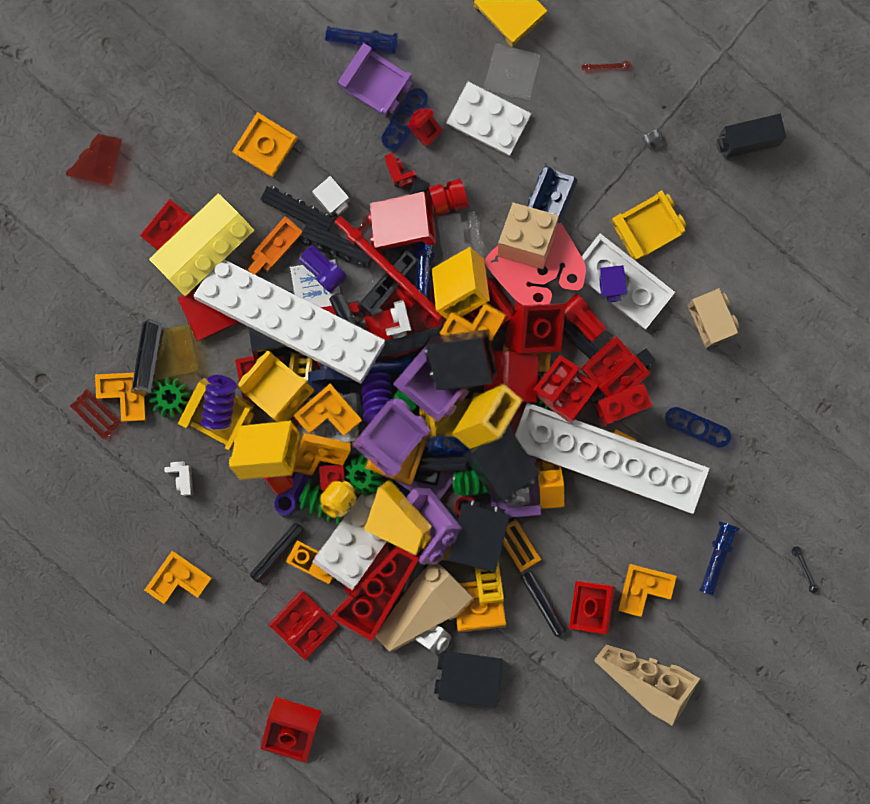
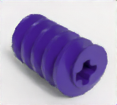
[362,372,392,425]
[201,375,237,430]

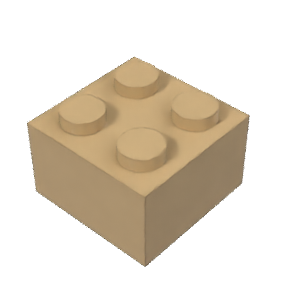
[498,203,559,269]
[687,289,739,349]

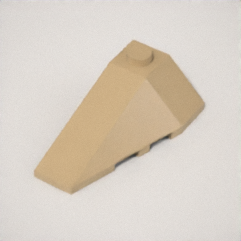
[375,563,474,653]
[595,645,700,725]

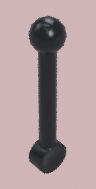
[791,546,818,593]

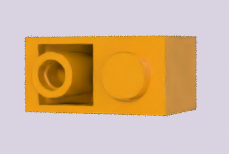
[536,458,564,509]
[286,540,334,584]

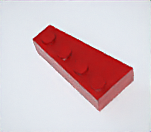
[330,546,421,641]

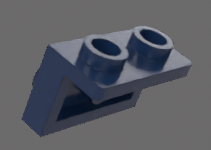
[528,166,578,223]
[308,366,358,397]

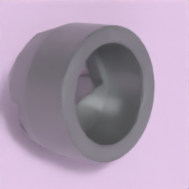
[641,128,662,148]

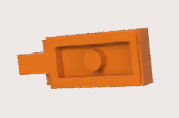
[247,216,302,276]

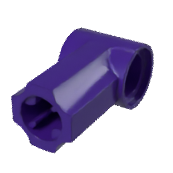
[298,245,347,294]
[274,471,311,517]

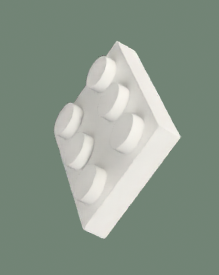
[446,82,531,157]

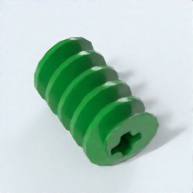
[298,480,346,527]

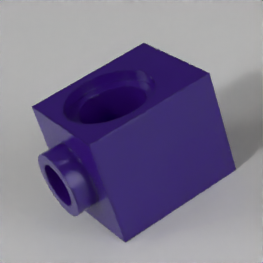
[598,265,627,303]

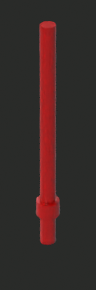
[334,216,443,322]

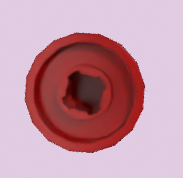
[428,178,469,217]

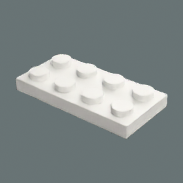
[574,234,675,330]
[313,493,387,590]

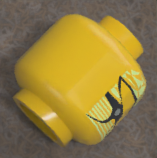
[320,481,356,517]

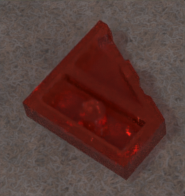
[66,134,122,186]

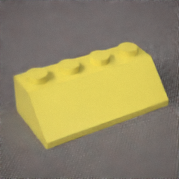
[149,194,254,296]

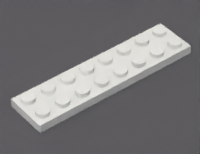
[194,260,385,384]
[515,403,709,514]

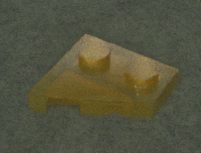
[153,324,200,381]

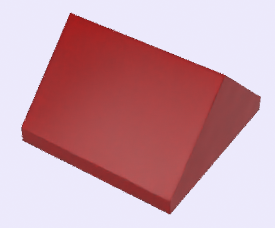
[569,581,615,635]

